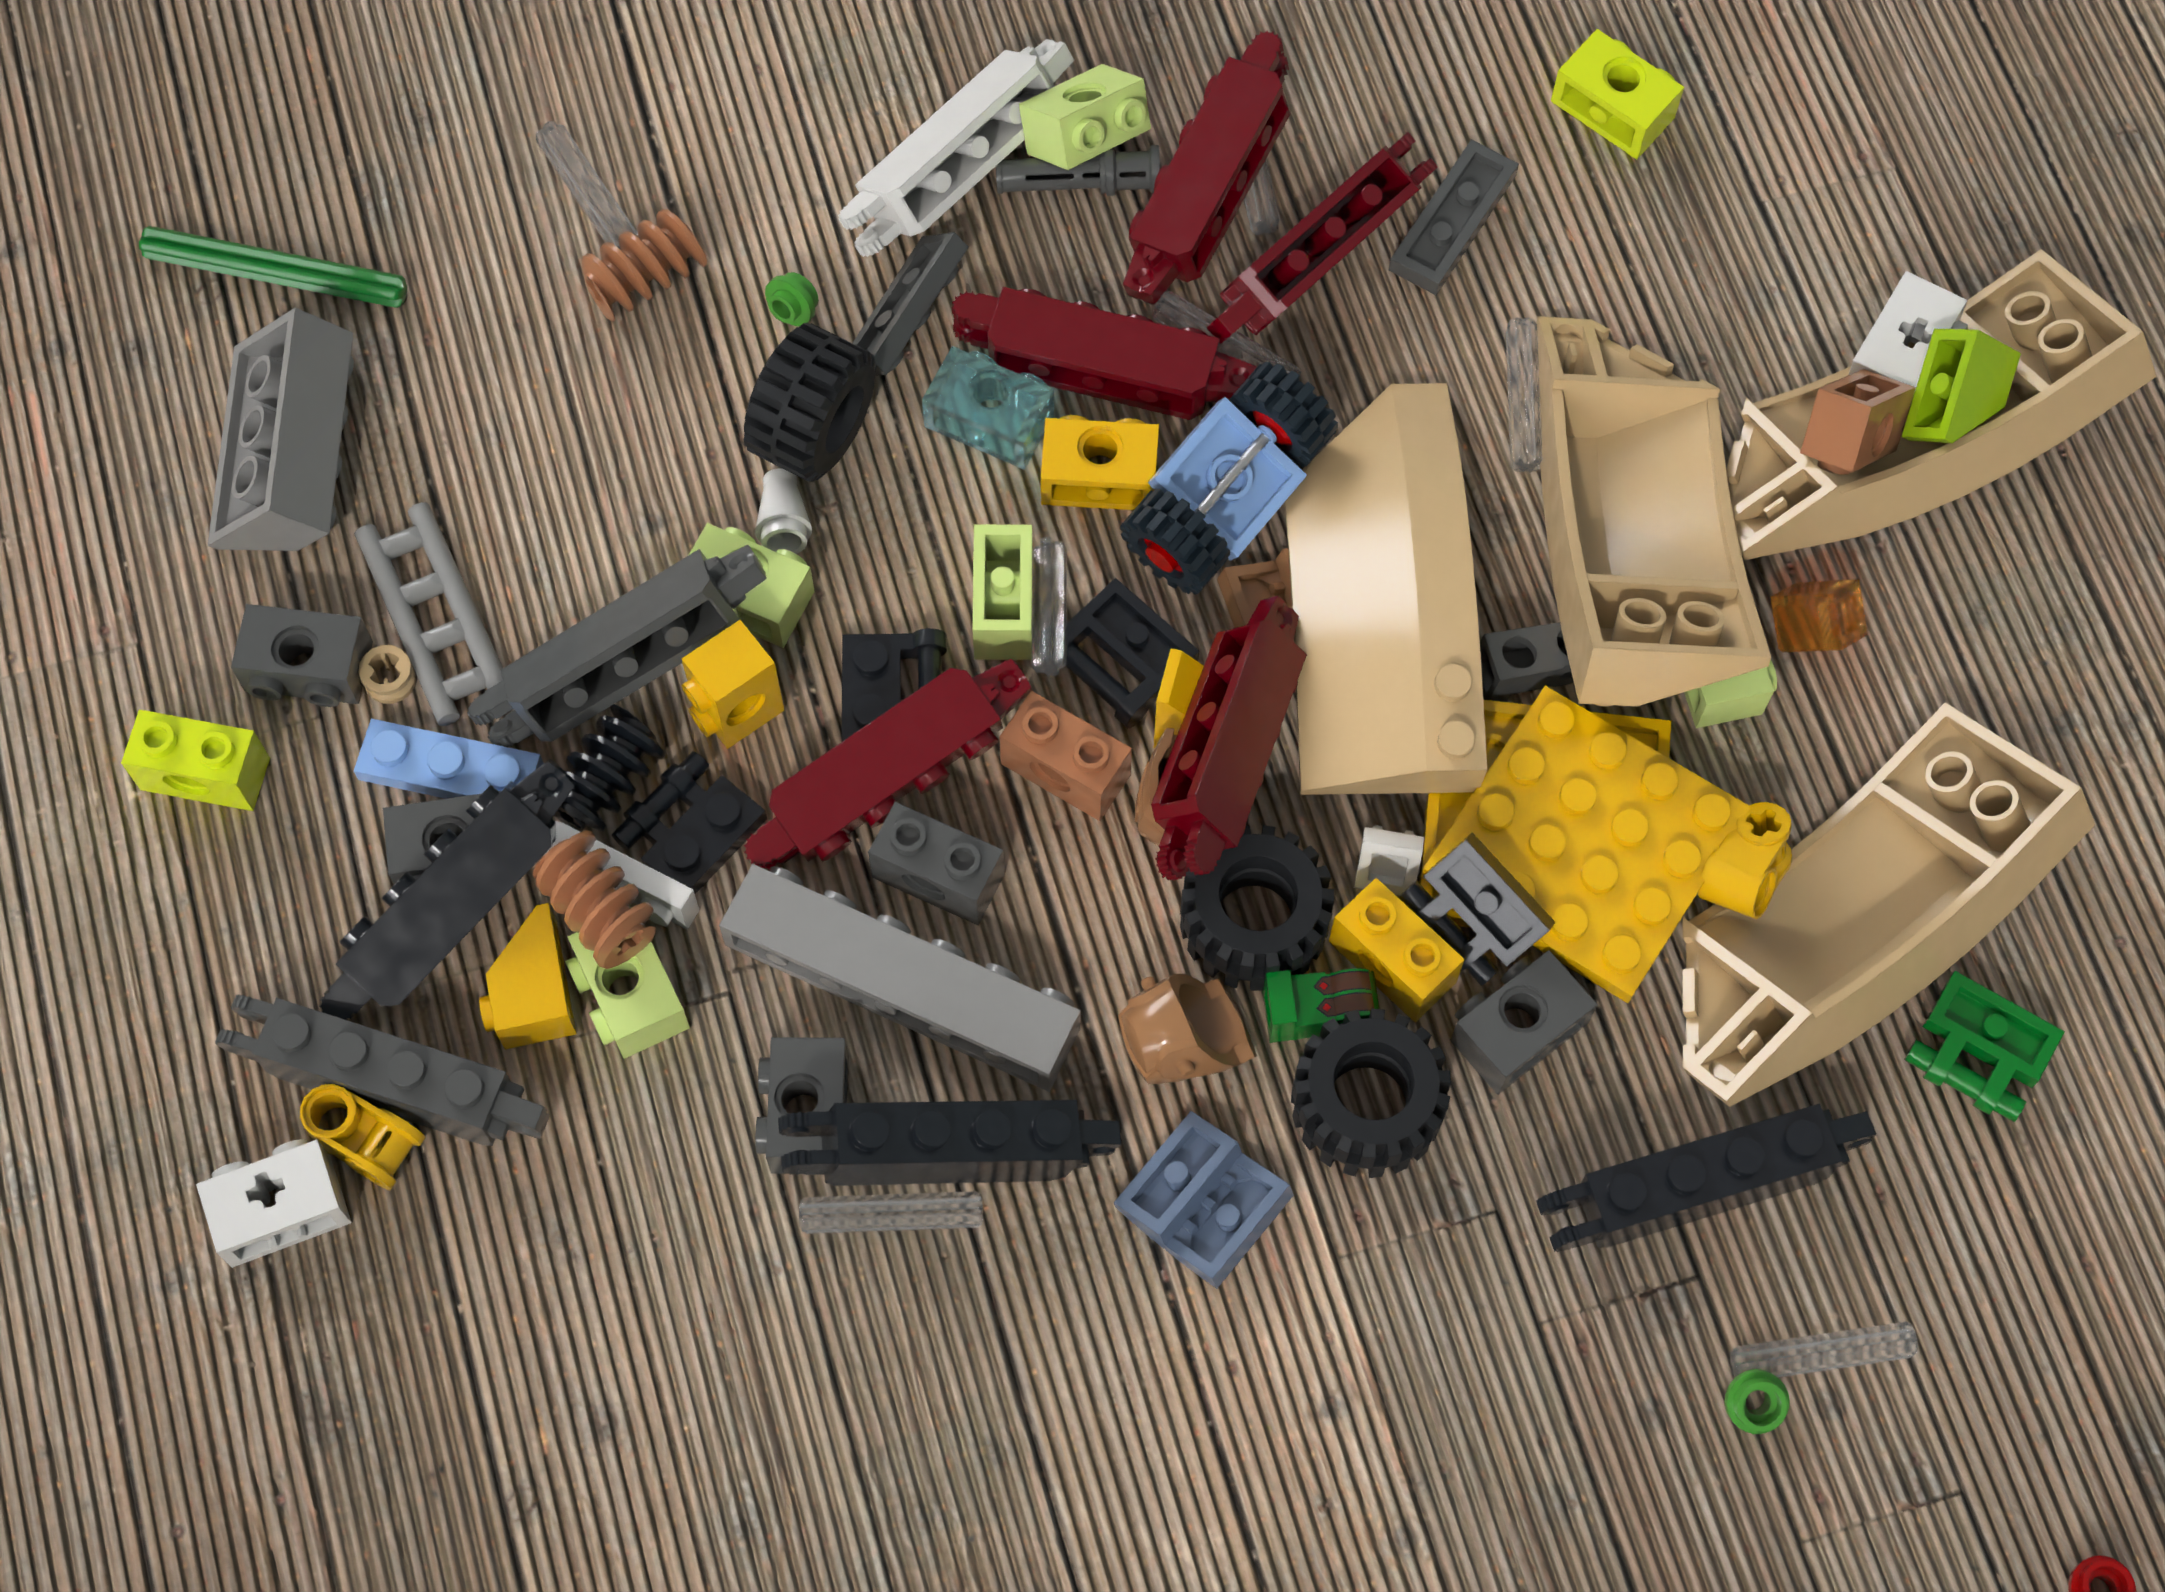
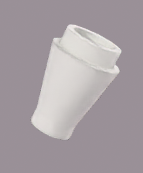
[755,468,812,554]

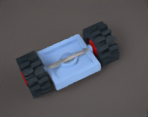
[1120,362,1338,595]

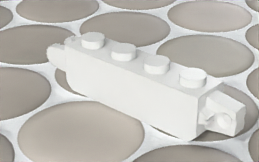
[838,39,1074,257]

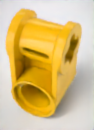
[1698,802,1792,919]
[300,1084,426,1191]

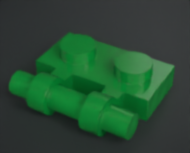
[1904,971,2065,1122]

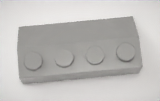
[207,307,354,551]

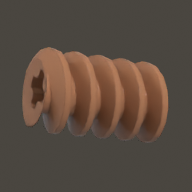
[581,209,707,322]
[532,830,657,969]

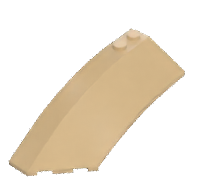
[1726,249,2156,560]
[1536,316,1771,706]
[1285,383,1487,795]
[1683,702,2095,1107]

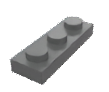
[1389,139,1519,295]
[853,232,968,376]

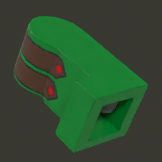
[1263,968,1379,1043]

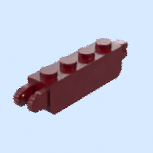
[1123,30,1290,305]
[1206,132,1438,344]
[952,287,1257,420]
[1151,596,1307,880]
[744,659,1032,871]

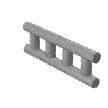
[354,502,503,726]

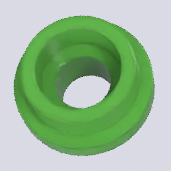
[765,272,819,326]
[1725,1369,1790,1434]

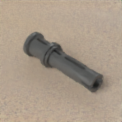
[996,145,1160,196]

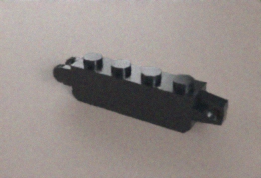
[319,759,577,1020]
[778,1100,1122,1186]
[1536,1103,1876,1252]

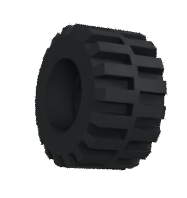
[743,322,876,482]
[1180,825,1334,991]
[1291,1008,1451,1178]

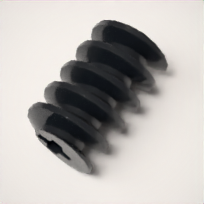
[554,704,665,832]

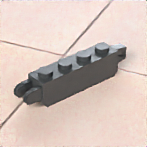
[467,545,767,747]
[215,994,550,1146]

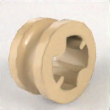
[358,645,416,704]

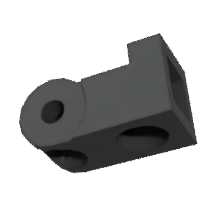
[1480,622,1574,702]

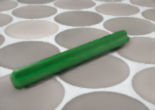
[139,226,408,308]

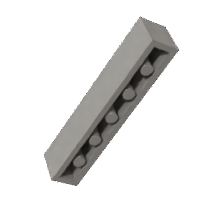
[719,864,1081,1092]

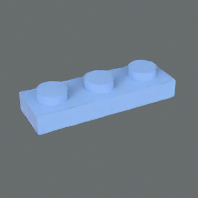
[354,718,544,799]

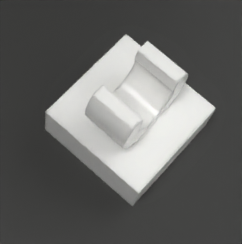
[1354,825,1424,896]

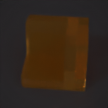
[1770,579,1868,652]

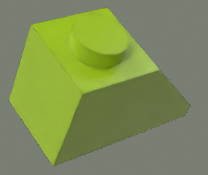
[1901,329,2021,443]

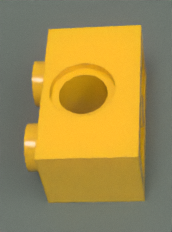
[1041,415,1159,510]
[681,620,785,749]
[1329,878,1465,1023]

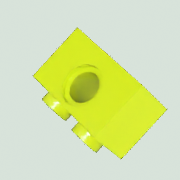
[1551,29,1684,160]
[121,709,270,811]

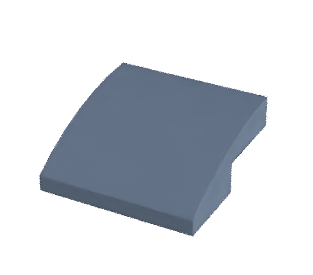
[1114,1111,1294,1289]

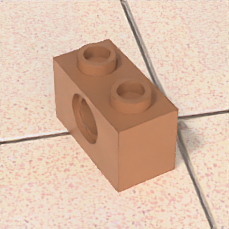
[1800,369,1916,475]
[999,691,1132,821]

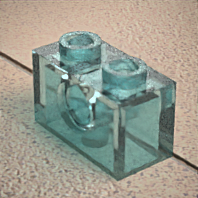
[922,346,1054,470]

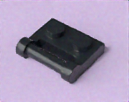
[1043,578,1199,729]
[842,628,947,741]

